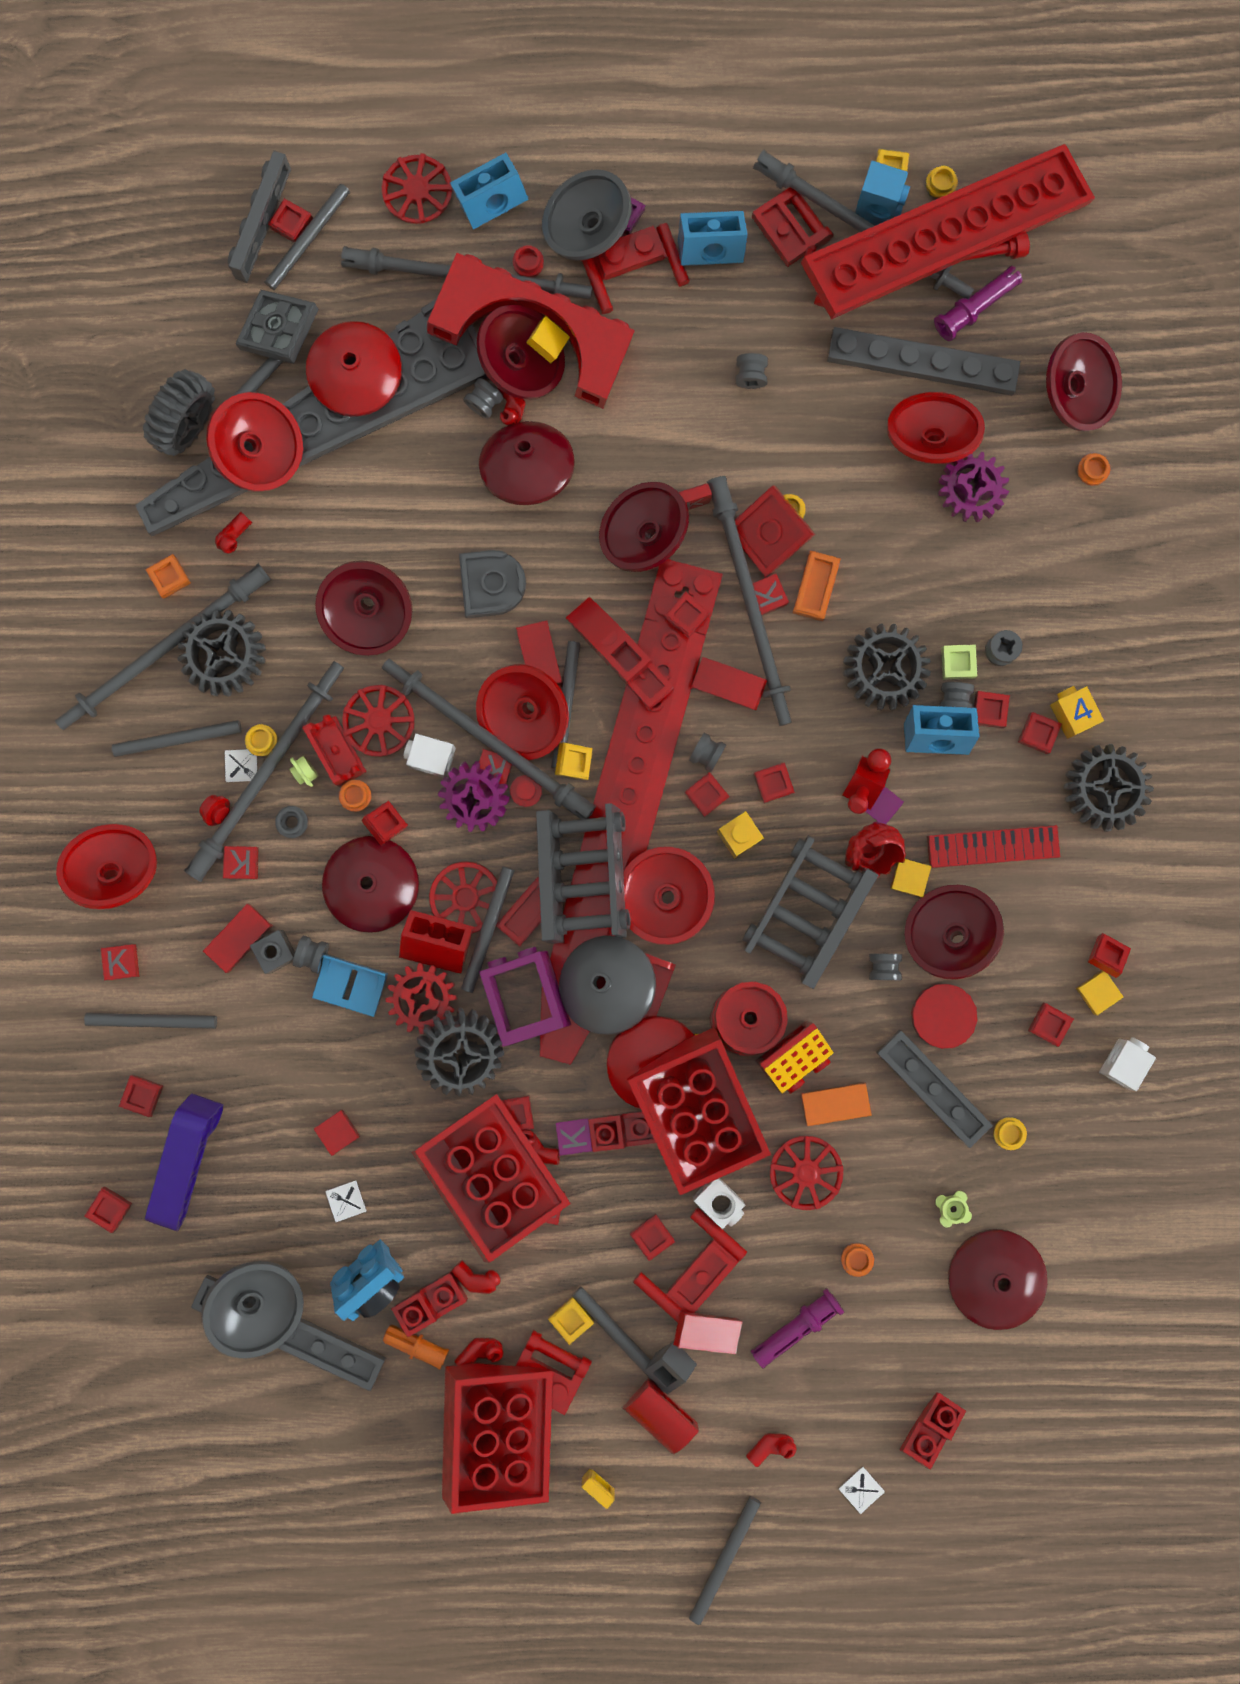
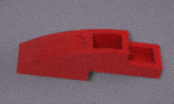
[566,597,674,710]

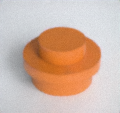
[1077,453,1110,486]
[339,780,372,812]
[841,1243,874,1277]

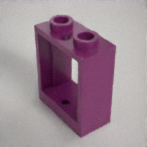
[479,947,571,1047]

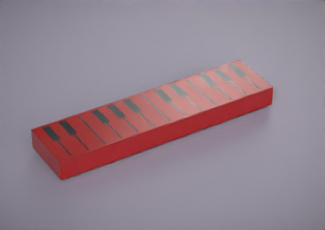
[927,825,1061,868]

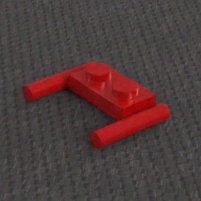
[581,223,690,314]
[633,1207,747,1323]

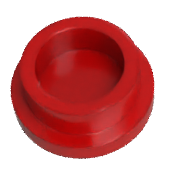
[512,245,544,277]
[510,775,542,807]
[199,795,230,826]

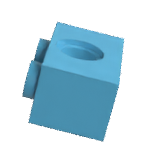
[450,152,529,229]
[855,161,910,226]
[677,211,748,266]
[904,705,980,755]

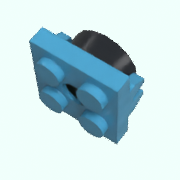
[330,1239,404,1321]

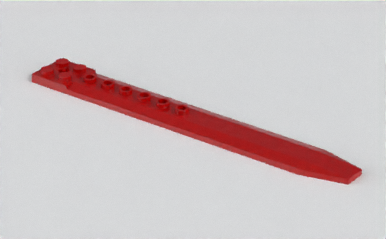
[540,559,723,1065]

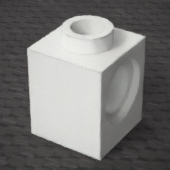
[404,733,456,778]
[1099,1037,1156,1091]
[693,1178,745,1229]

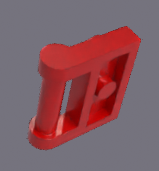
[752,187,834,267]
[515,1330,592,1415]

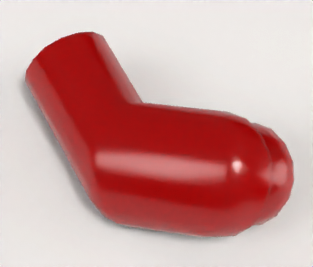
[497,387,526,425]
[215,511,252,554]
[522,1129,560,1165]
[450,1260,501,1294]
[454,1338,504,1365]
[746,1433,797,1468]

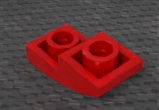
[691,657,767,711]
[588,1111,656,1152]
[391,1272,468,1338]
[899,1392,966,1470]

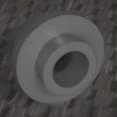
[275,806,308,838]

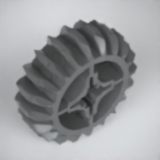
[143,369,215,456]
[177,610,266,697]
[843,624,931,710]
[1063,744,1154,832]
[414,1007,504,1097]

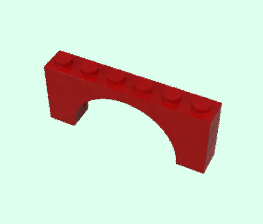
[427,253,635,409]

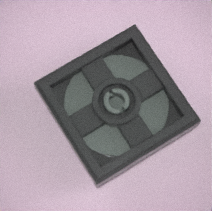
[235,289,319,364]

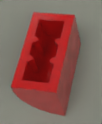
[399,910,473,974]
[622,1378,699,1454]

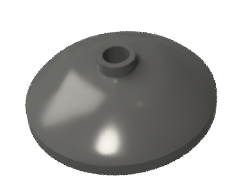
[542,170,632,260]
[559,936,656,1035]
[201,1261,304,1359]

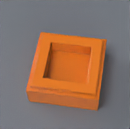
[145,554,191,599]

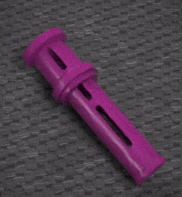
[934,266,1022,341]
[751,1288,845,1369]

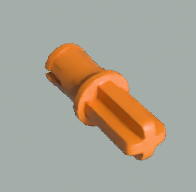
[383,1325,449,1370]

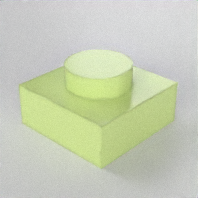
[941,645,977,680]

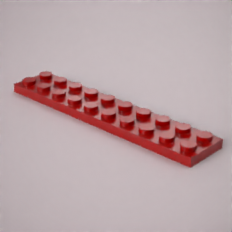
[800,144,1095,320]

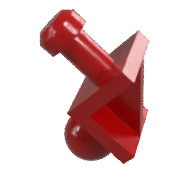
[842,748,891,814]

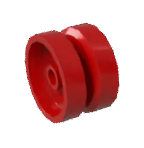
[710,981,788,1056]

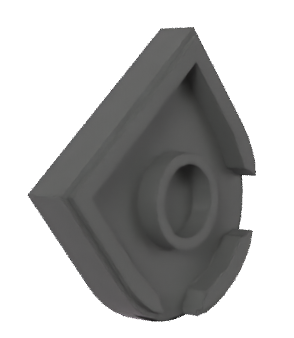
[459,550,526,618]

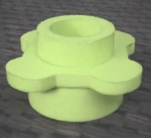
[290,756,319,787]
[935,1191,972,1227]

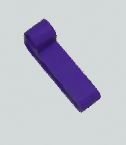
[145,1093,224,1231]

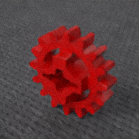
[385,963,458,1034]

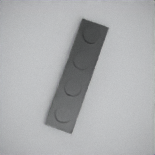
[228,150,291,283]
[876,1030,993,1148]

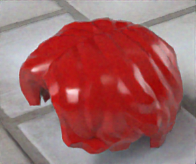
[845,821,906,878]

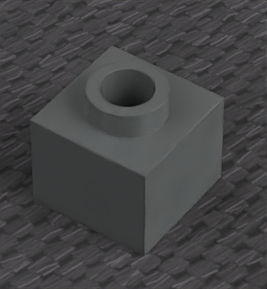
[250,930,295,974]
[644,1341,697,1394]

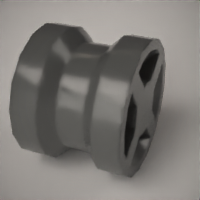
[736,353,768,389]
[463,378,503,419]
[985,630,1023,666]
[940,682,974,708]
[689,732,726,773]
[293,935,329,974]
[869,954,902,980]

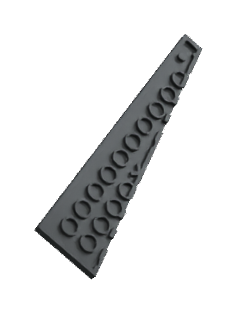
[135,297,488,536]

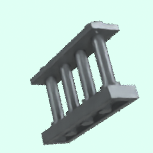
[536,803,631,944]
[742,835,878,989]

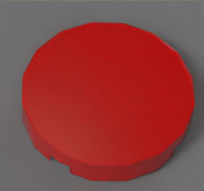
[911,984,978,1049]

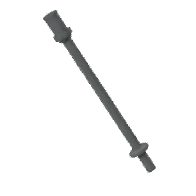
[753,150,974,299]
[341,246,592,299]
[707,476,792,726]
[55,563,271,730]
[382,659,597,819]
[184,661,344,882]

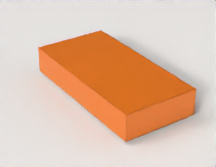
[792,550,841,621]
[801,1082,872,1126]

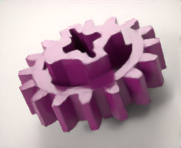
[938,452,1009,523]
[438,761,510,832]

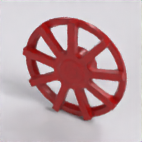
[382,153,452,224]
[342,685,415,757]
[429,862,497,933]
[770,1136,844,1210]

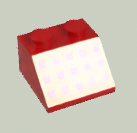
[755,1021,834,1094]

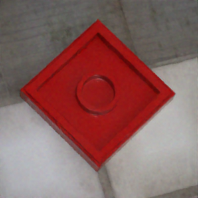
[735,485,816,577]

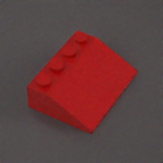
[627,1027,771,1195]
[411,1094,571,1263]
[442,1363,553,1514]

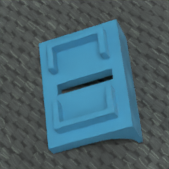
[312,954,388,1017]

